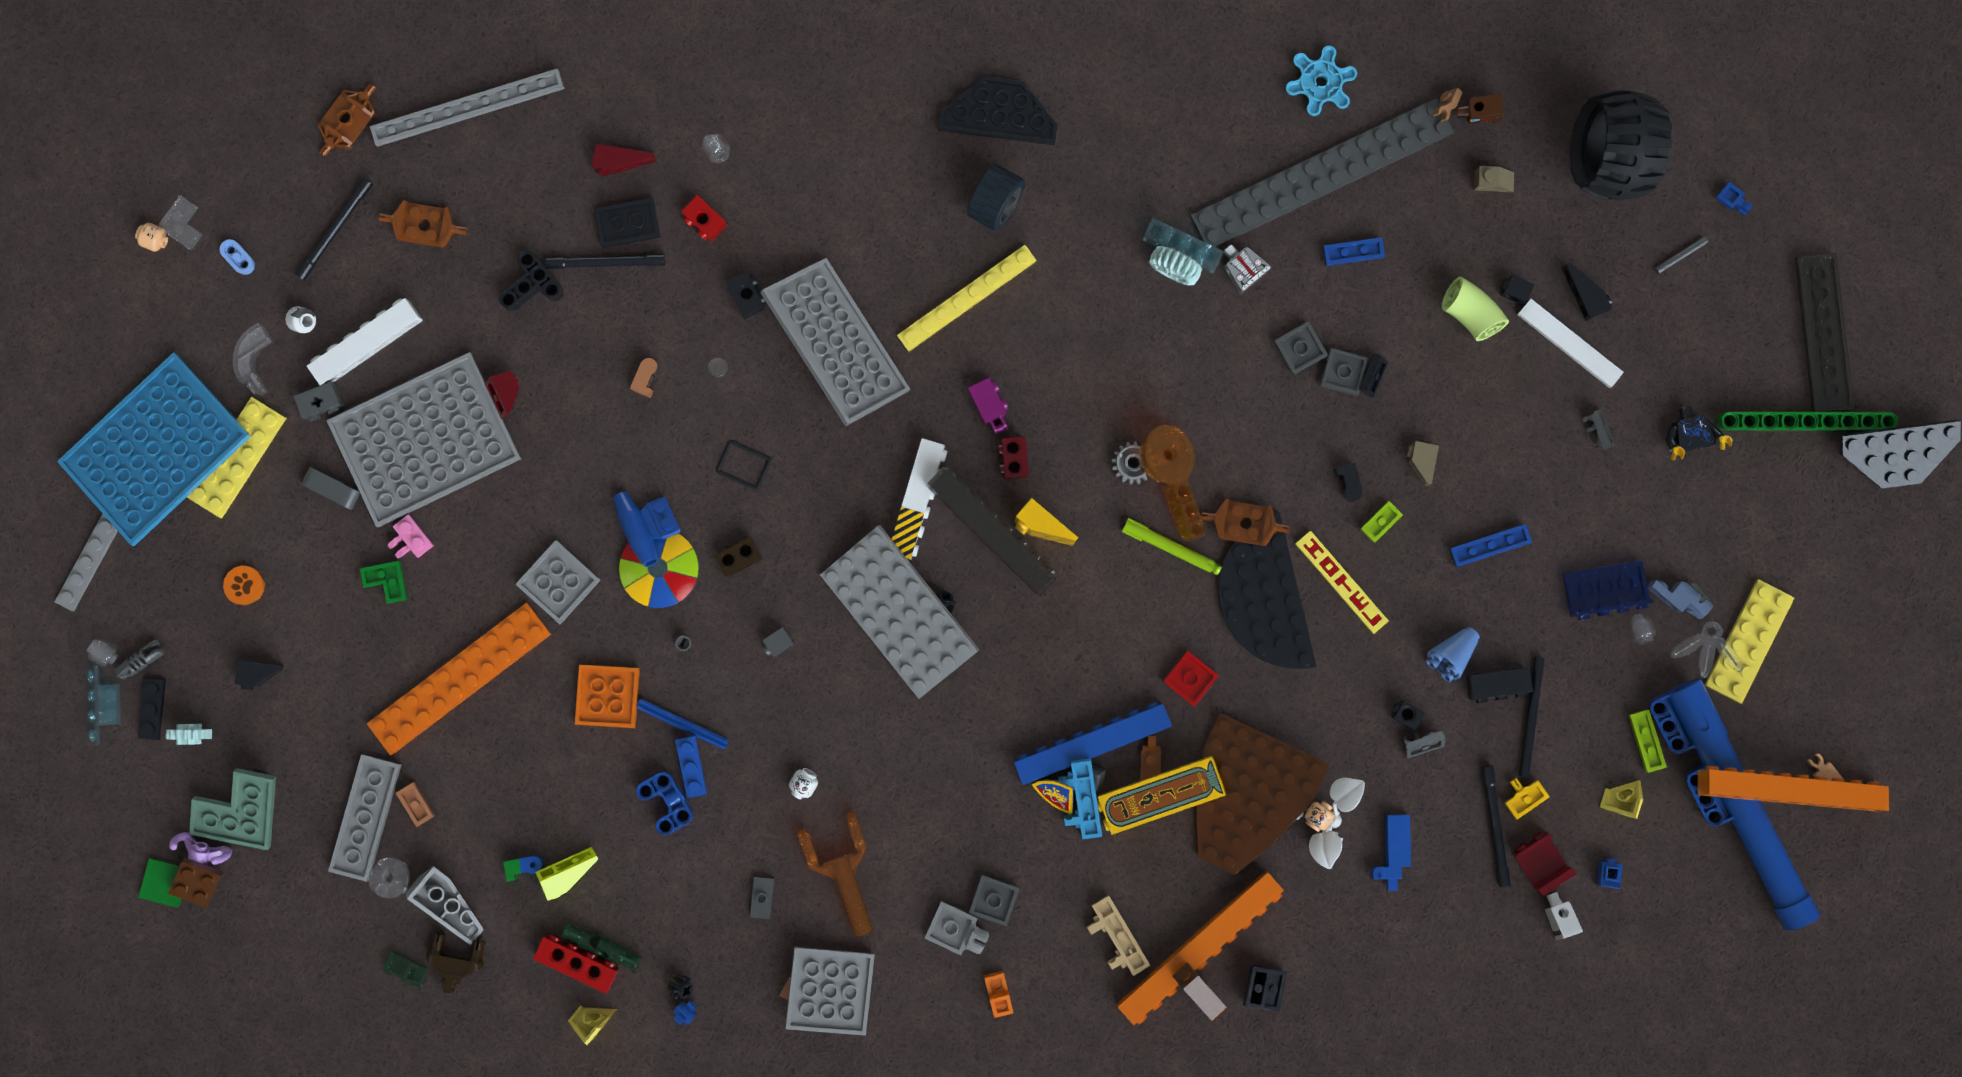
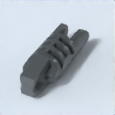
[114,639,164,680]

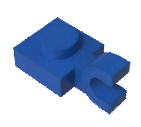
[1715,182,1753,216]

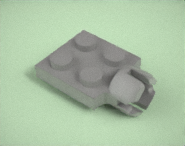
[925,901,989,955]

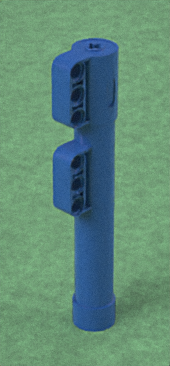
[1649,678,1820,931]

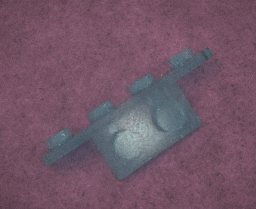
[87,665,121,746]

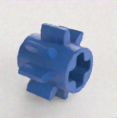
[673,1000,697,1025]

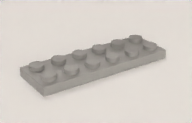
[328,754,402,882]

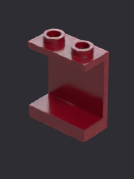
[1512,831,1577,896]

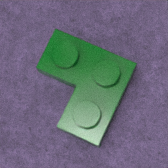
[360,561,408,604]

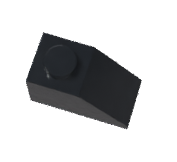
[234,660,284,690]

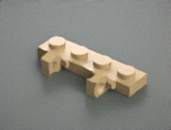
[1086,895,1150,976]

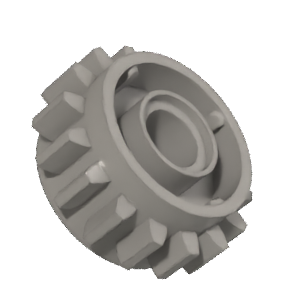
[1111,441,1155,485]

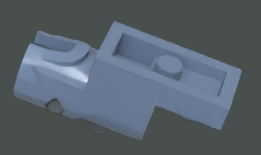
[1646,580,1713,619]

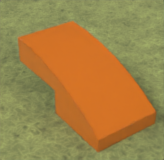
[984,971,1014,1018]

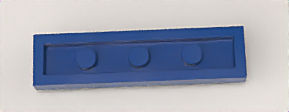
[1449,524,1532,568]

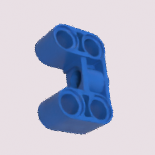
[636,771,694,835]

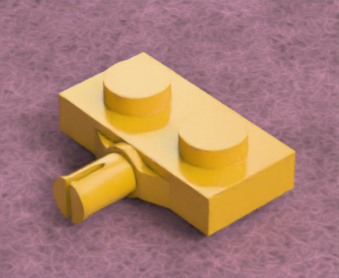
[1504,778,1549,820]

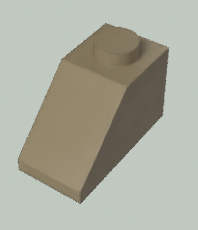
[1474,166,1514,192]
[1406,441,1439,486]

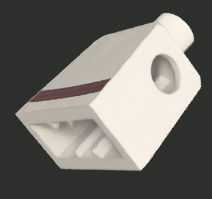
[1545,892,1583,940]

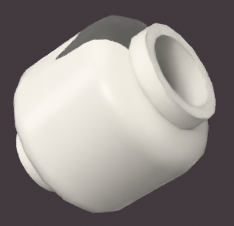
[285,306,316,333]

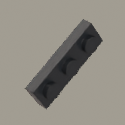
[138,679,166,740]

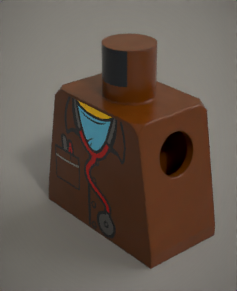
[1457,93,1503,124]

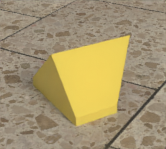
[1600,780,1643,819]
[568,1005,617,1045]

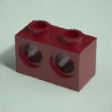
[998,437,1029,480]

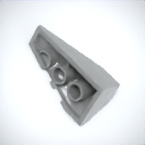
[405,866,484,945]

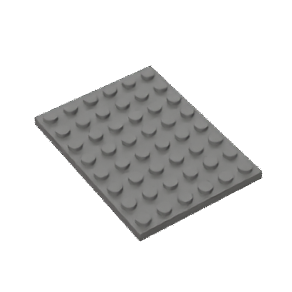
[326,352,522,528]

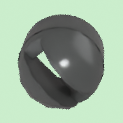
[675,635,691,651]

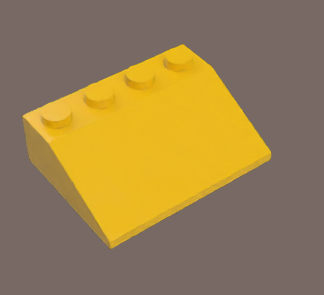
[1014,498,1078,546]

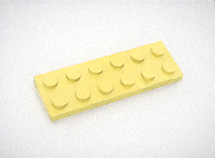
[187,397,287,518]
[1704,579,1794,704]

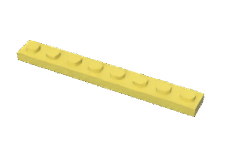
[897,245,1036,352]

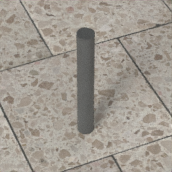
[1654,237,1708,275]

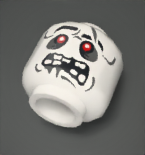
[789,768,818,799]

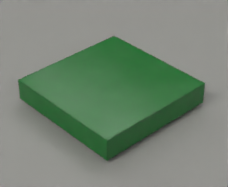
[138,858,181,908]

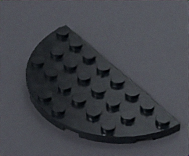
[1218,512,1317,669]

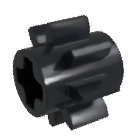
[935,591,956,613]
[667,974,693,1001]

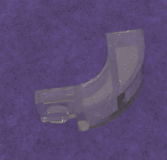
[233,323,274,396]

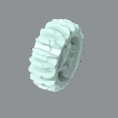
[1149,246,1202,285]

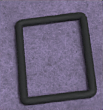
[716,441,772,490]

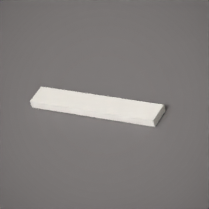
[1517,299,1624,388]

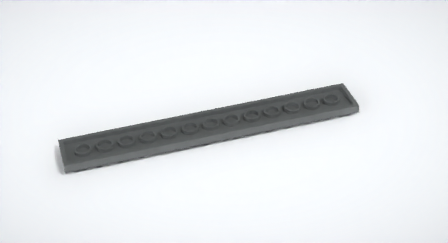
[1190,98,1454,251]

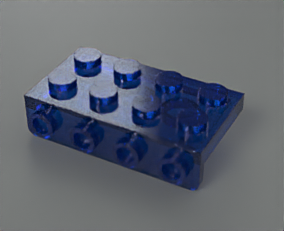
[1562,560,1654,620]

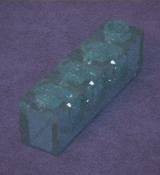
[1142,218,1224,273]

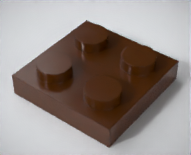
[168,858,223,908]

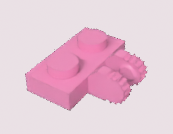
[388,514,434,558]

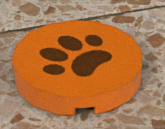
[223,566,265,605]

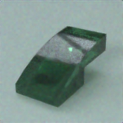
[383,951,429,988]

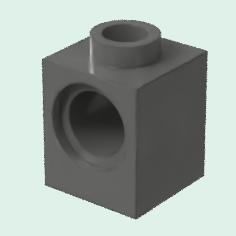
[762,627,795,657]

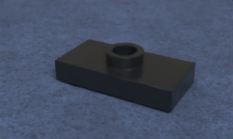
[1359,353,1388,398]

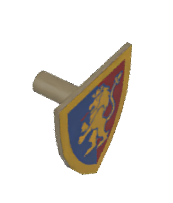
[1032,779,1073,815]

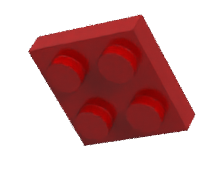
[1163,651,1219,707]

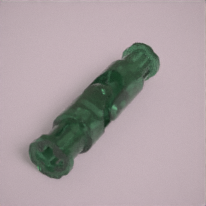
[561,922,642,973]

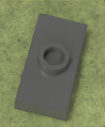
[750,877,775,919]

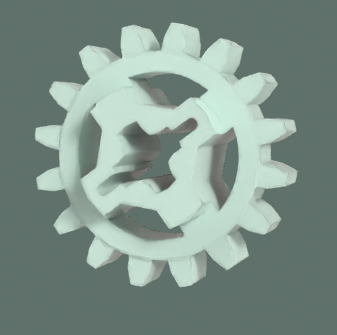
[166,724,212,745]

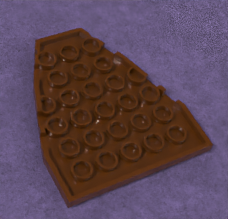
[1197,713,1331,875]

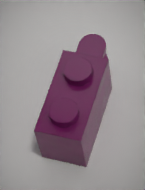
[968,378,1008,435]

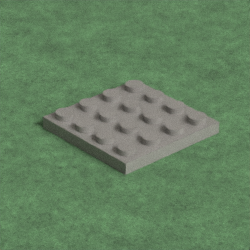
[785,947,875,1035]

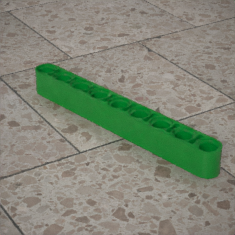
[1715,412,1898,431]

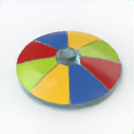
[619,534,699,608]

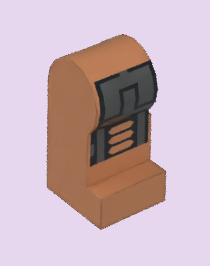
[630,358,660,398]

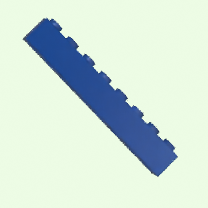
[1014,702,1172,785]

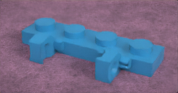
[1058,758,1102,839]

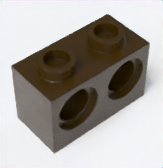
[715,536,762,578]

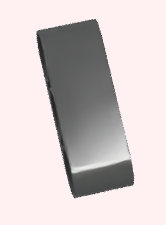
[301,466,360,510]

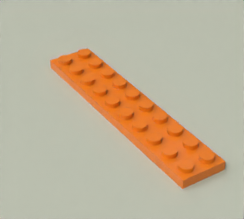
[367,603,551,755]

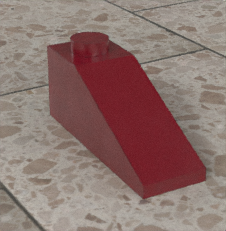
[592,144,657,176]

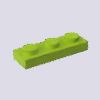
[1628,709,1667,773]

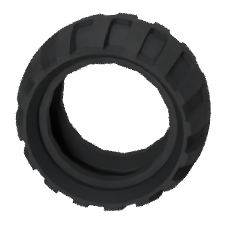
[1570,90,1672,200]

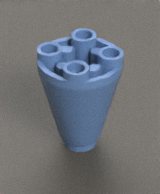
[1426,627,1480,682]

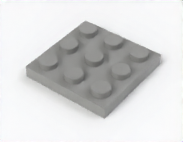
[516,540,601,624]

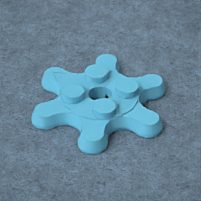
[1286,46,1357,116]

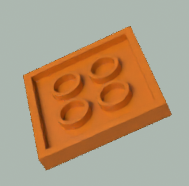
[575,665,640,728]

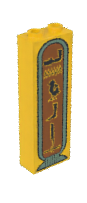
[1097,755,1226,835]

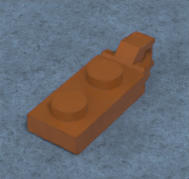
[1140,735,1161,780]

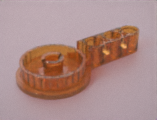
[1140,425,1205,541]

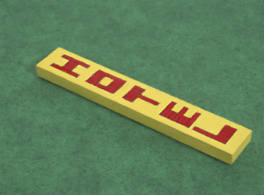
[1295,531,1389,634]

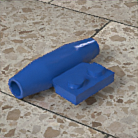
[613,492,681,567]

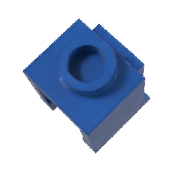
[1595,858,1623,889]

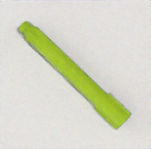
[1122,518,1222,575]

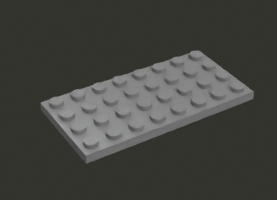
[761,258,911,426]
[820,525,979,699]

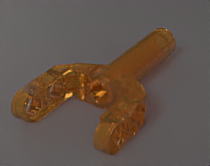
[797,811,873,937]

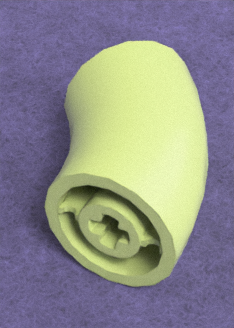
[1442,277,1509,341]

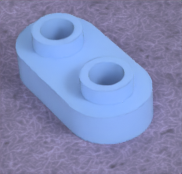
[220,239,255,275]

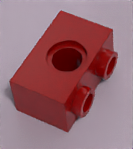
[681,195,728,242]

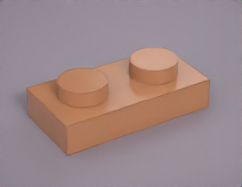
[396,782,435,827]

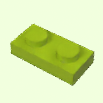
[1360,501,1403,543]

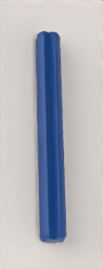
[637,699,729,749]

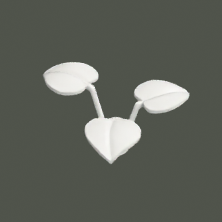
[1296,778,1365,869]

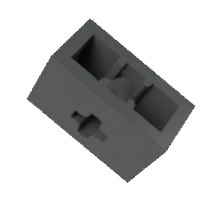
[294,382,344,422]

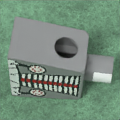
[1223,245,1271,294]

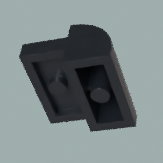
[1242,964,1287,1012]

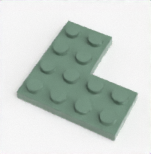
[189,768,276,850]

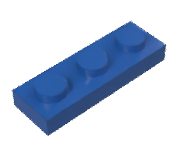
[1323,237,1385,266]
[675,735,707,798]

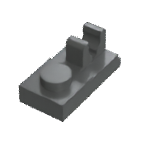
[1583,409,1616,450]
[1403,731,1445,759]

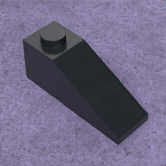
[1562,263,1612,321]

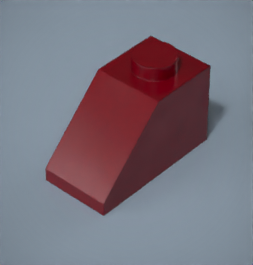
[485,370,520,419]

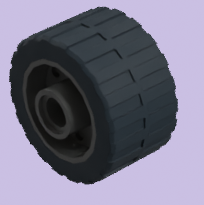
[967,164,1025,232]

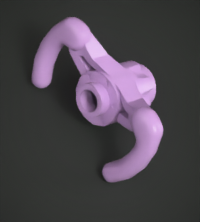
[169,832,232,866]

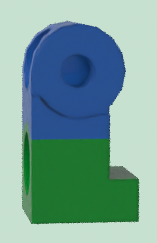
[503,855,544,882]

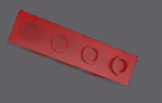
[533,934,619,994]

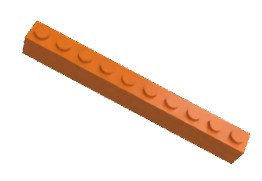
[1698,766,1889,812]
[1116,871,1284,1025]

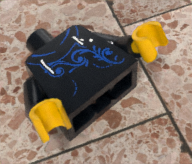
[1665,406,1732,460]

